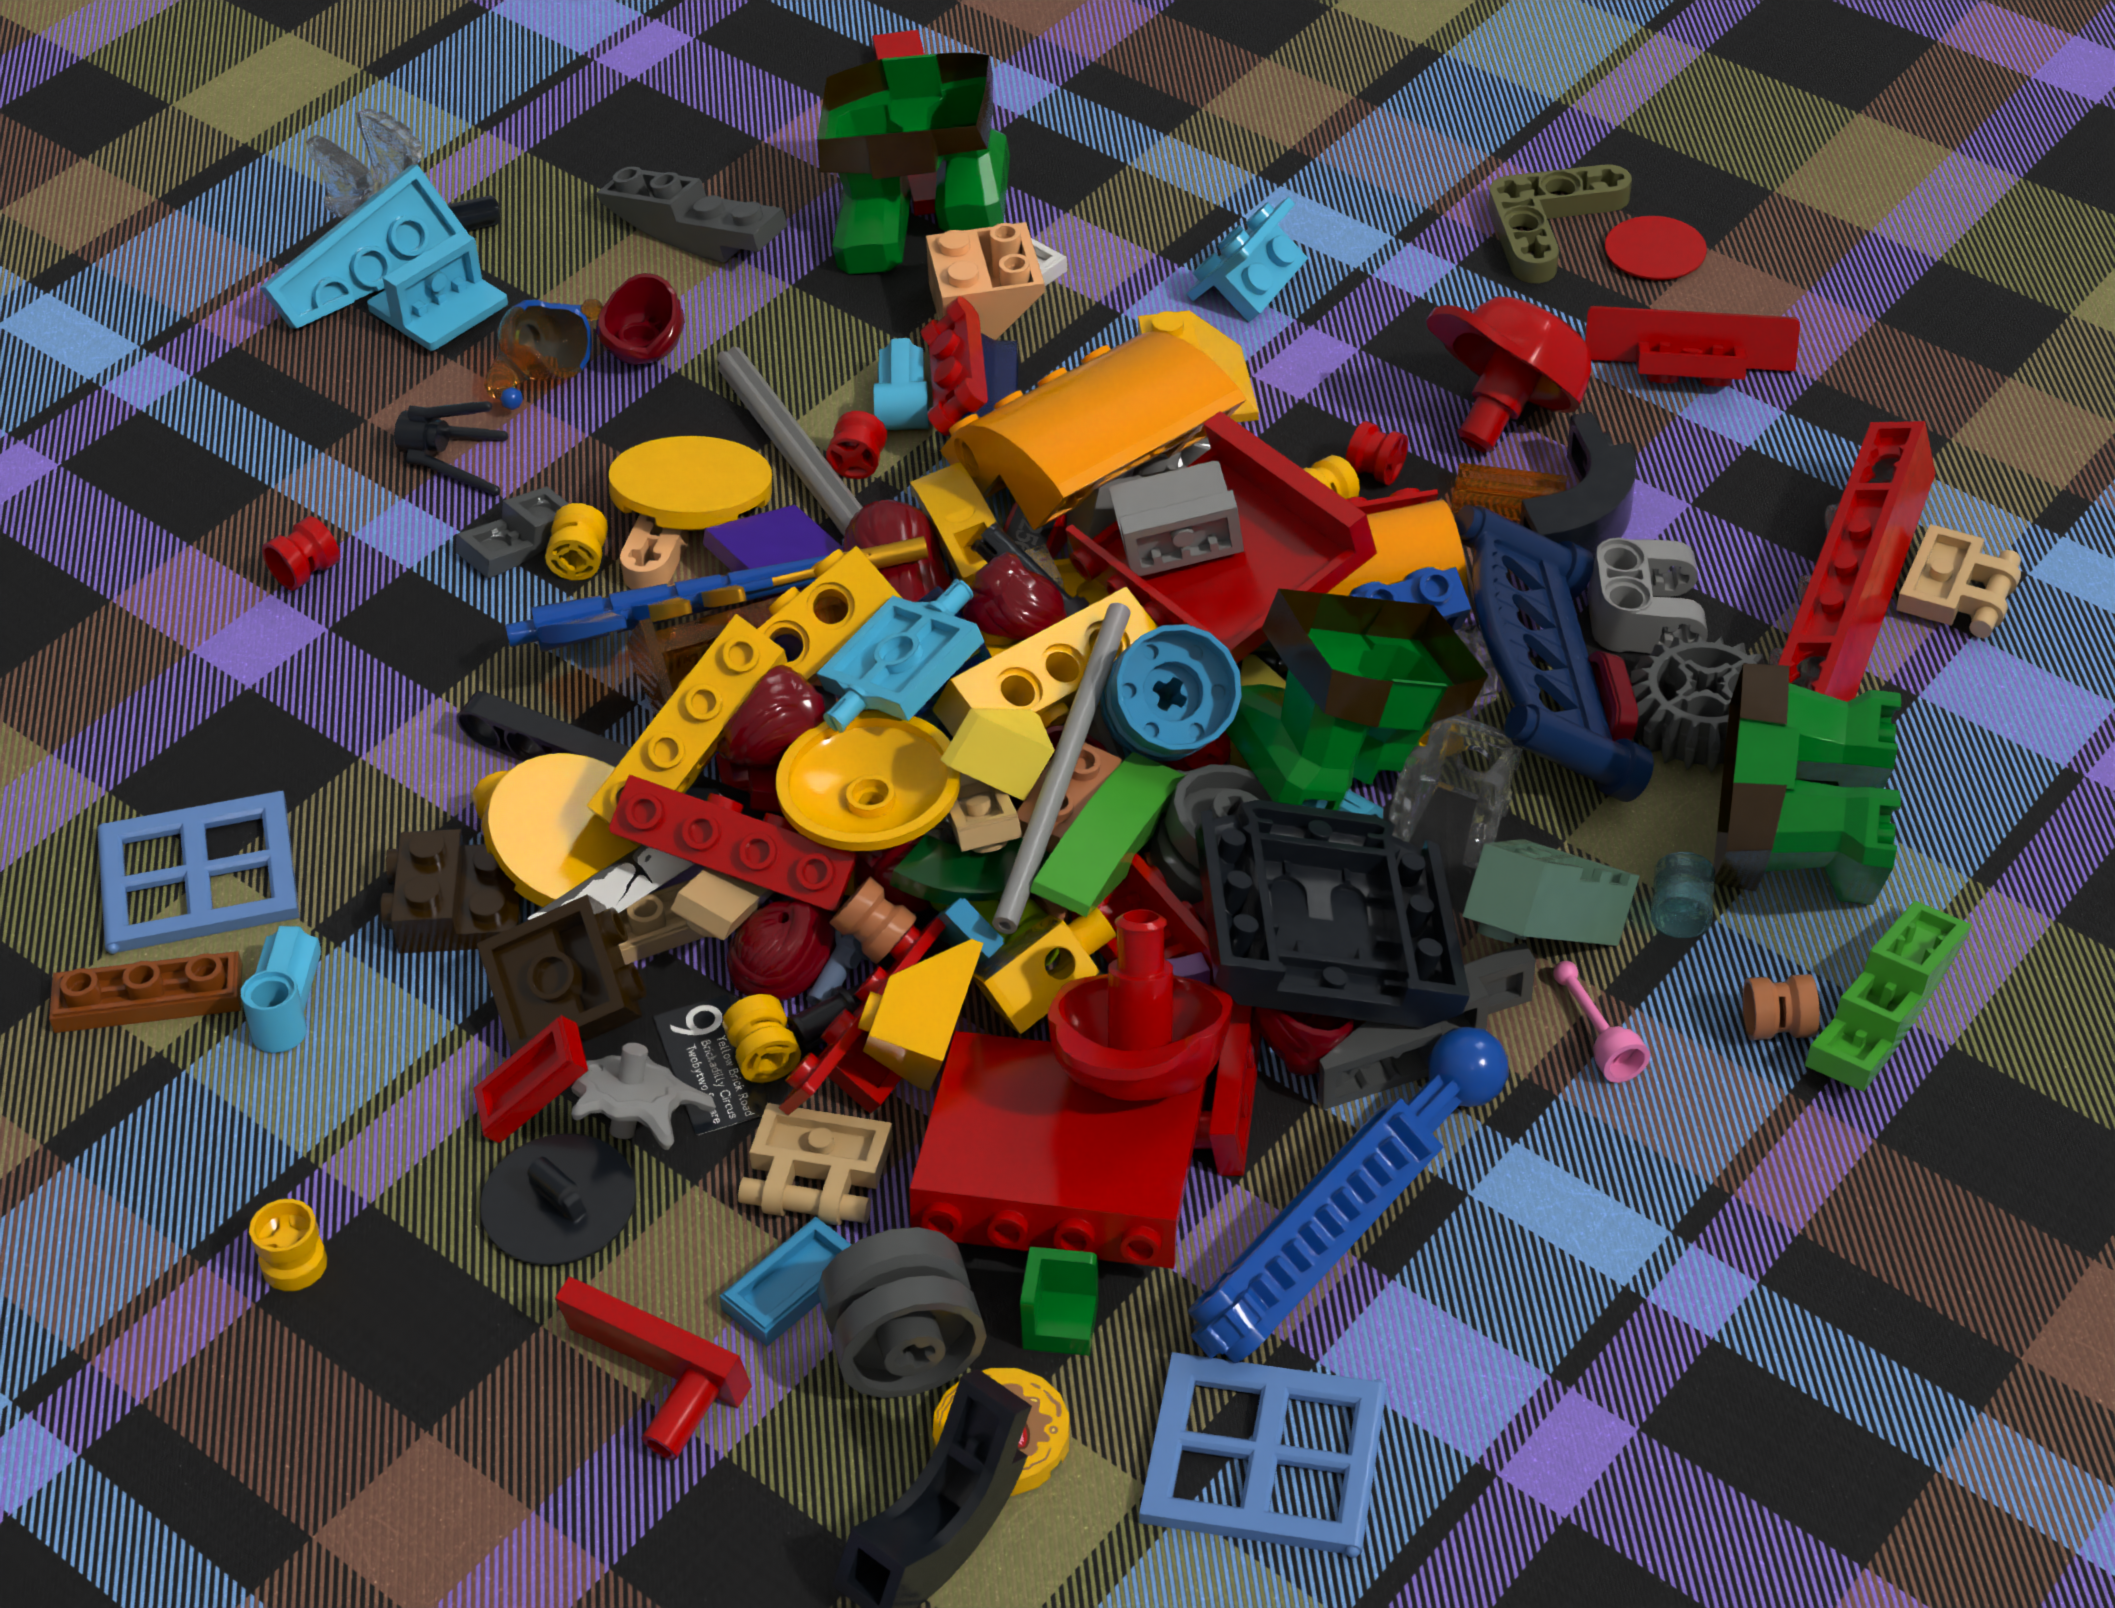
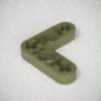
[1488,165,1632,283]

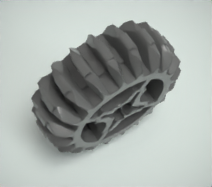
[1629,634,1764,773]

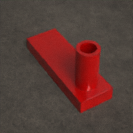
[1194,999,1262,1176]
[555,1276,752,1460]

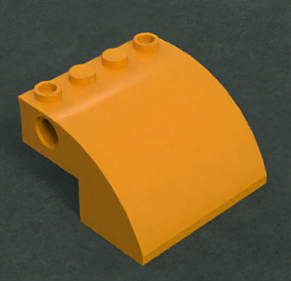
[940,331,1246,530]

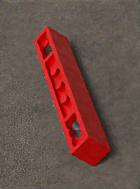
[1769,421,1936,702]

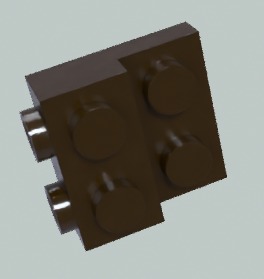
[381,829,524,954]
[477,894,647,1055]

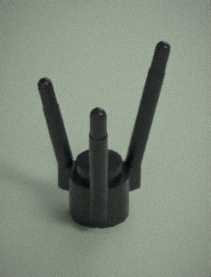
[394,401,509,496]

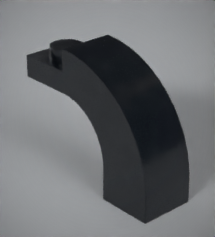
[1520,412,1636,560]
[832,1369,1032,1608]

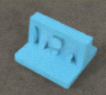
[1186,196,1308,323]
[367,230,508,351]

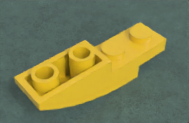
[910,462,997,587]

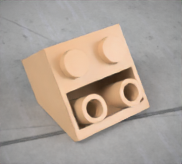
[926,222,1045,342]

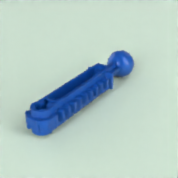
[1188,1027,1509,1363]

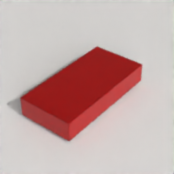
[473,1015,588,1143]

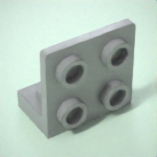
[1109,461,1244,576]

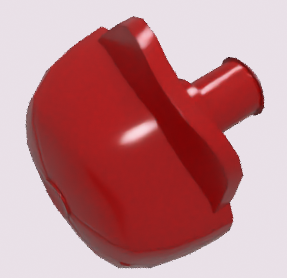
[1426,296,1592,452]
[1047,909,1233,1101]

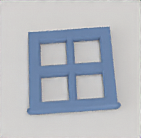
[97,790,300,954]
[1139,1352,1387,1558]

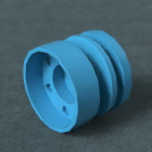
[1100,624,1242,762]

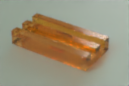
[1451,463,1568,521]

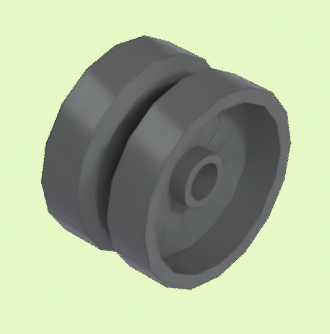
[1150,764,1273,905]
[817,1227,987,1398]

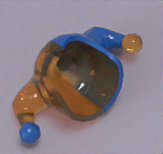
[484,299,603,410]

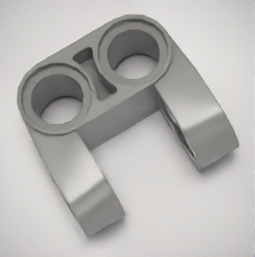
[1587,538,1708,654]

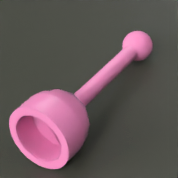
[1553,961,1650,1083]

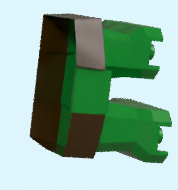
[817,53,1010,274]
[1225,588,1489,811]
[1712,663,1901,905]

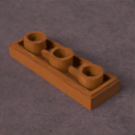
[49,951,243,1033]

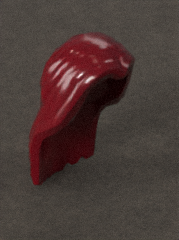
[843,499,958,617]

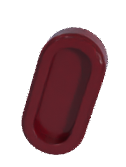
[1588,651,1638,741]

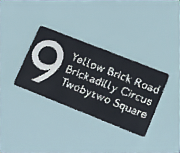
[654,995,769,1135]

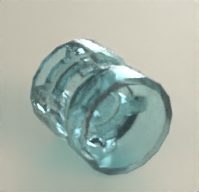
[1651,852,1715,938]

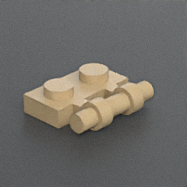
[1896,524,2021,638]
[738,1103,893,1226]

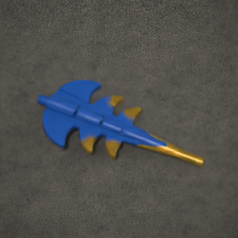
[505,536,928,652]

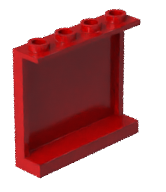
[1065,411,1377,664]
[910,1031,1208,1269]

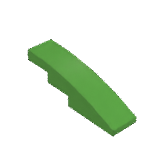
[1029,752,1186,917]
[1804,900,1972,1092]

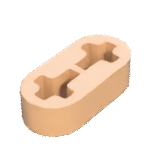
[620,514,689,589]

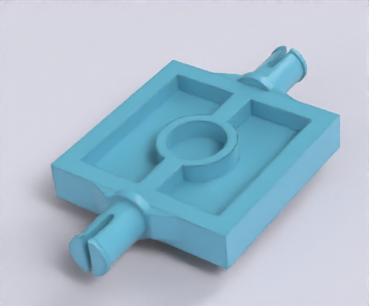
[816,579,984,733]

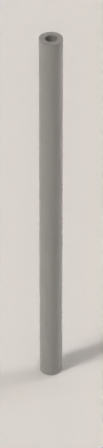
[992,603,1131,934]

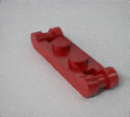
[921,296,988,436]

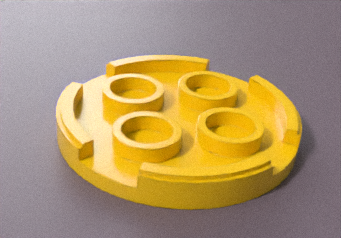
[609,436,772,530]
[483,753,637,908]

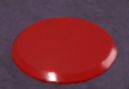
[1605,216,1707,281]

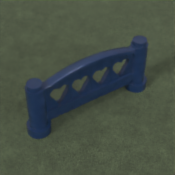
[1454,505,1654,802]

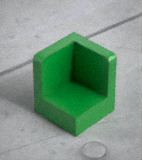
[1020,1247,1099,1356]

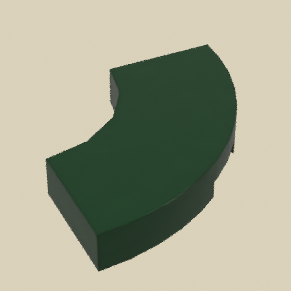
[890,834,1051,905]

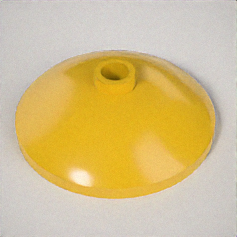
[776,710,961,851]

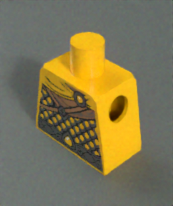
[972,907,1117,1034]

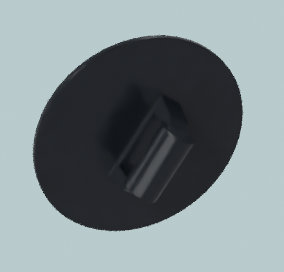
[480,1134,636,1266]

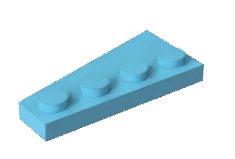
[259,164,477,329]

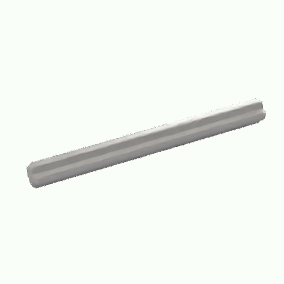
[717,347,862,536]

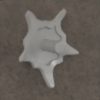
[571,1043,716,1150]

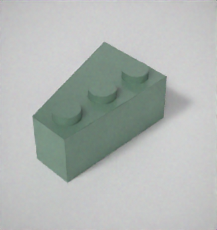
[1462,839,1639,946]

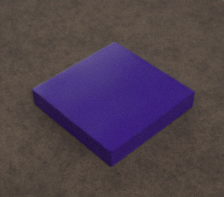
[703,504,843,602]

